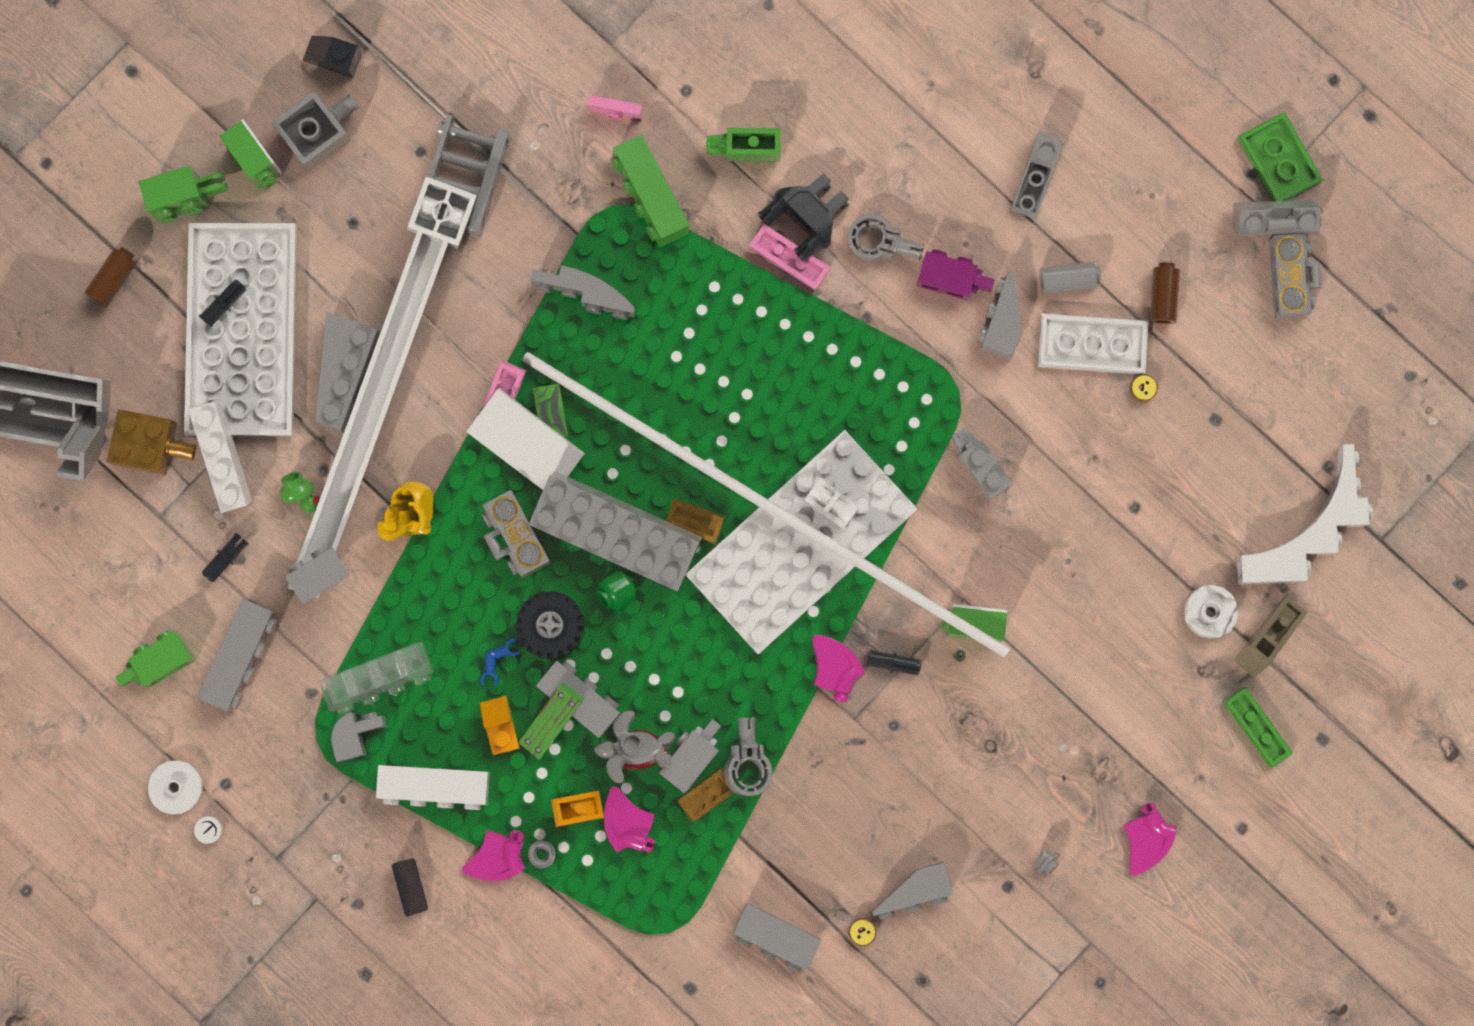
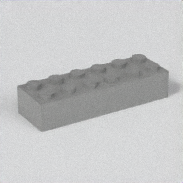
[529,471,703,591]

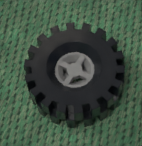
[515,591,585,660]

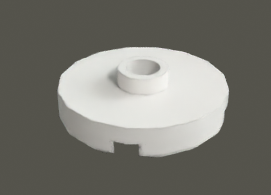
[1183,585,1239,639]
[148,761,203,815]

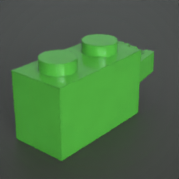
[706,128,781,162]
[116,630,196,688]

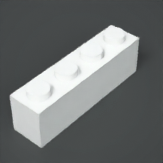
[188,399,252,513]
[376,765,490,810]

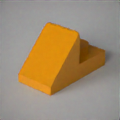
[480,696,520,755]
[551,791,604,827]

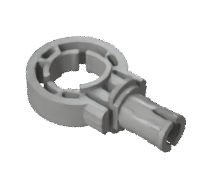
[848,214,924,262]
[724,718,772,796]

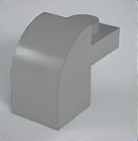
[331,712,387,762]

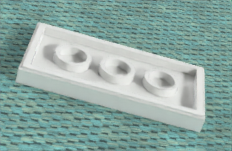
[1038,313,1148,375]
[466,388,585,490]

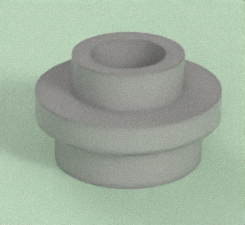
[528,841,556,868]
[1034,850,1059,875]

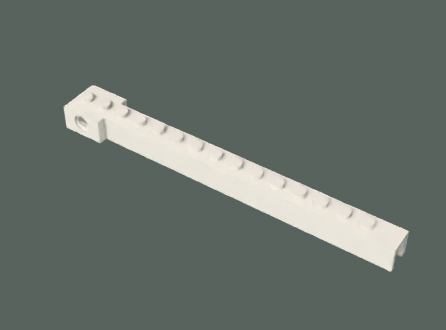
[288,177,477,599]

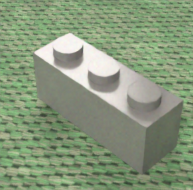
[536,661,621,738]
[733,903,821,972]

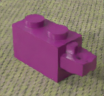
[916,249,995,301]

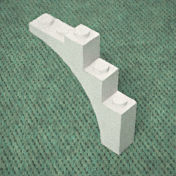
[1236,444,1373,585]

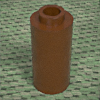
[84,247,136,307]
[1150,262,1180,324]

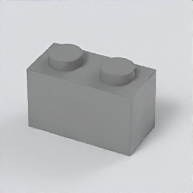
[285,545,350,604]

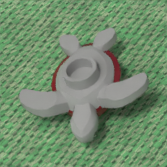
[594,711,675,783]

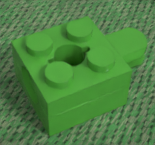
[138,165,228,224]

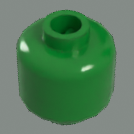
[596,570,638,610]

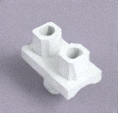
[804,478,860,529]

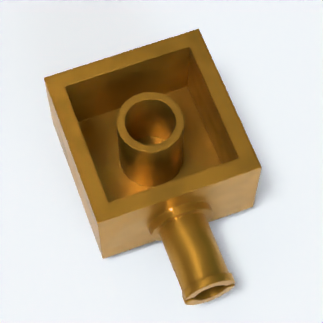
[106,409,197,475]

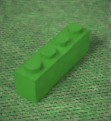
[610,135,690,247]

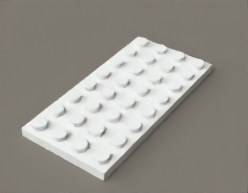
[184,223,297,436]
[686,430,918,655]

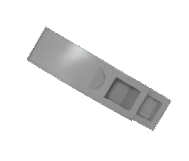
[530,265,635,320]

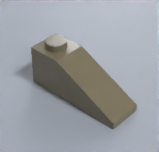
[1234,596,1307,678]

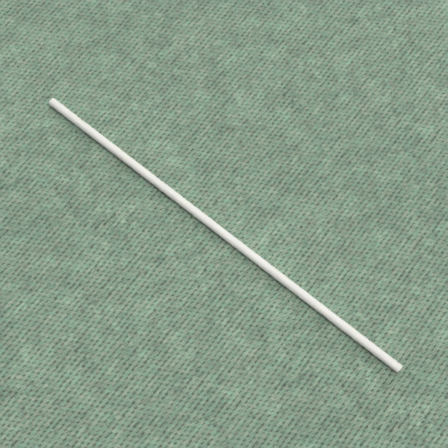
[522,352,1010,658]

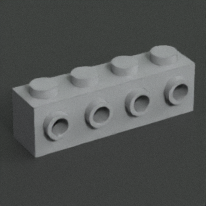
[197,599,277,712]

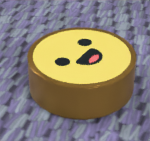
[1130,374,1158,402]
[849,918,876,946]

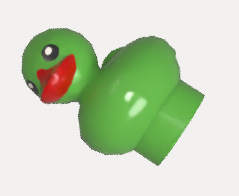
[280,472,320,513]

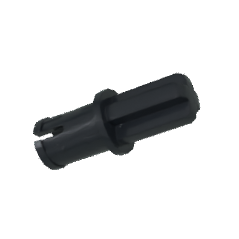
[198,280,246,327]
[202,533,249,582]
[867,649,921,676]

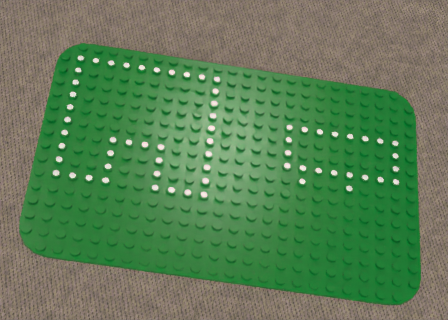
[315,204,962,935]

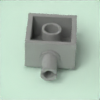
[272,91,360,172]

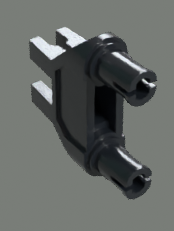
[757,173,849,262]

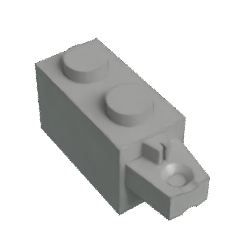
[952,427,1012,502]
[659,719,721,794]

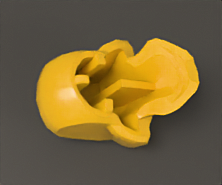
[377,481,433,541]

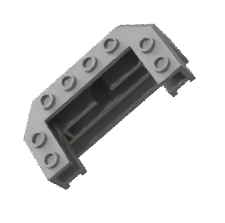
[0,361,110,481]

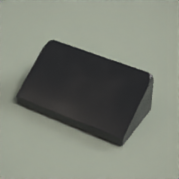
[391,858,428,917]

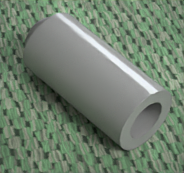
[1039,262,1101,294]

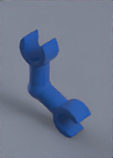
[481,639,522,687]

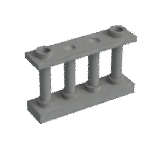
[415,114,511,238]

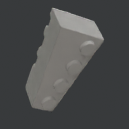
[315,312,380,434]

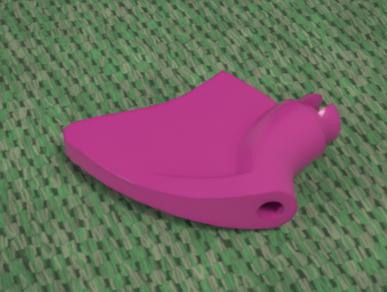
[812,634,865,703]
[604,787,655,853]
[1123,802,1177,875]
[462,830,526,881]

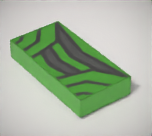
[533,384,569,438]

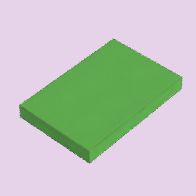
[1237,112,1323,201]

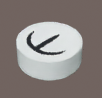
[194,816,223,844]

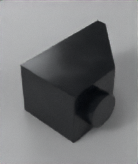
[303,36,362,78]

